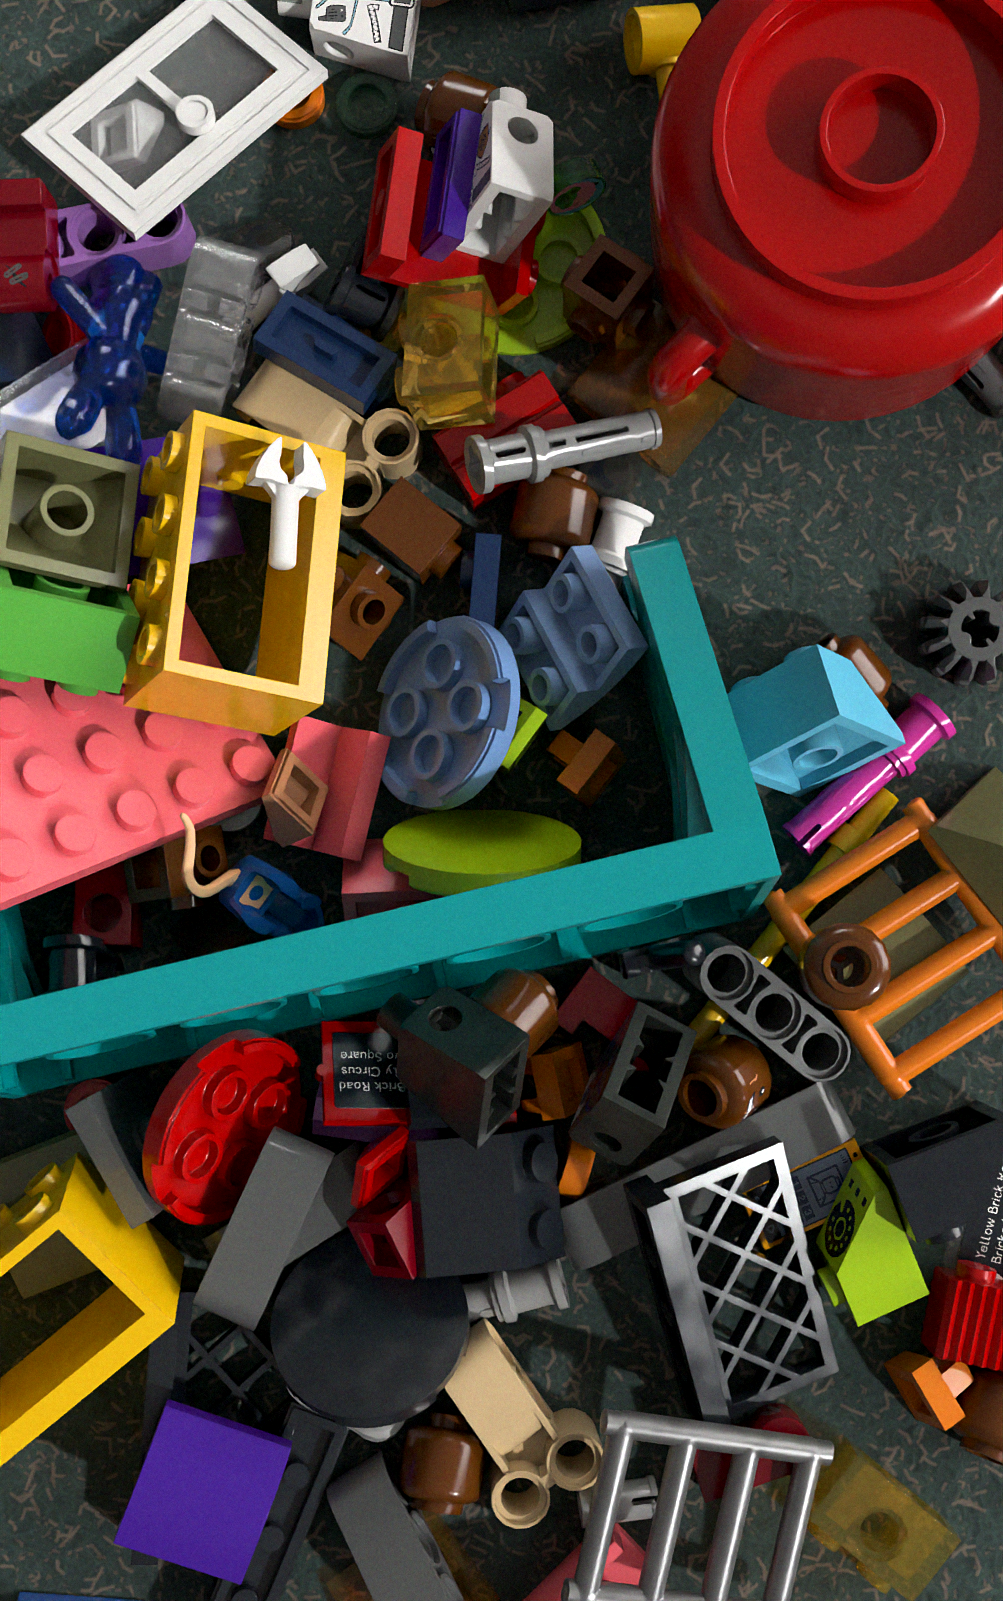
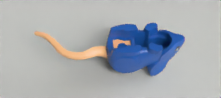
[180,813,326,938]

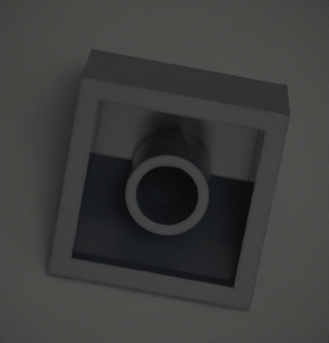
[860,1100,1003,1245]
[406,1124,565,1278]

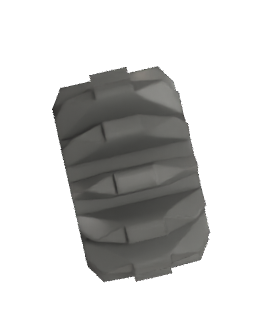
[916,579,1003,687]

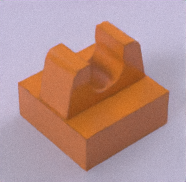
[546,729,627,809]
[521,1041,589,1121]
[884,1350,975,1431]

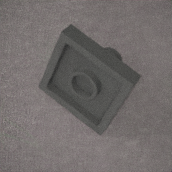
[65,1068,163,1229]

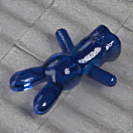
[49,255,180,464]

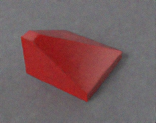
[350,1125,409,1210]

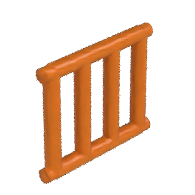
[763,797,1003,1100]

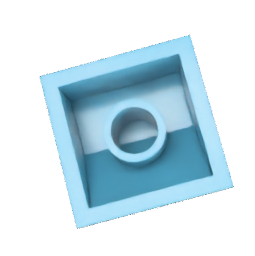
[727,644,906,797]

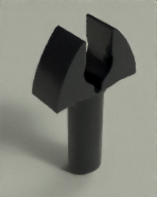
[617,937,706,979]

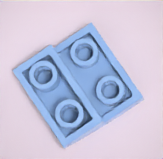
[498,545,649,731]

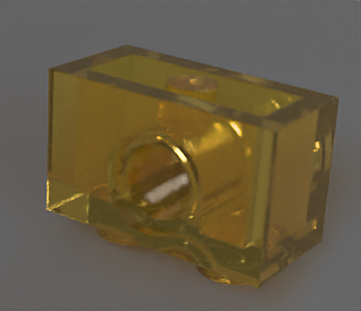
[394,275,500,431]
[807,1437,961,1601]

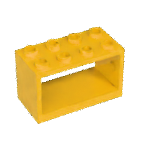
[123,410,346,736]
[0,1152,185,1467]

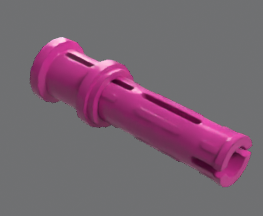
[781,692,956,856]

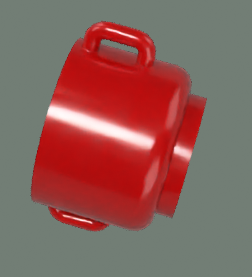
[647,0,1003,422]

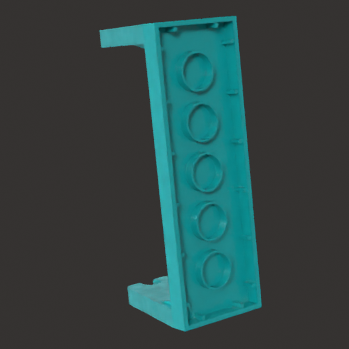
[0,535,782,1099]

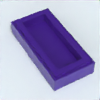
[419,108,482,263]

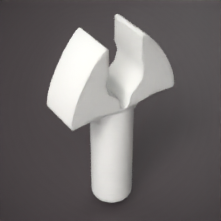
[223,244,328,342]
[246,437,326,570]

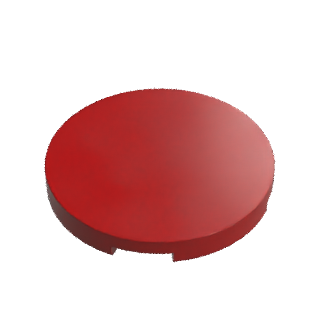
[142,1029,307,1225]

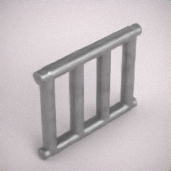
[561,1409,834,1601]

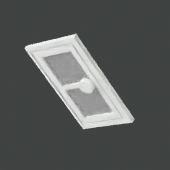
[20,0,328,241]

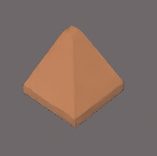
[262,748,329,847]

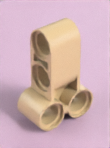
[232,359,423,529]
[444,1318,603,1529]

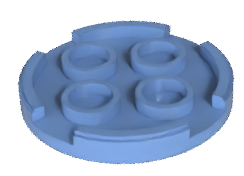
[377,615,520,810]

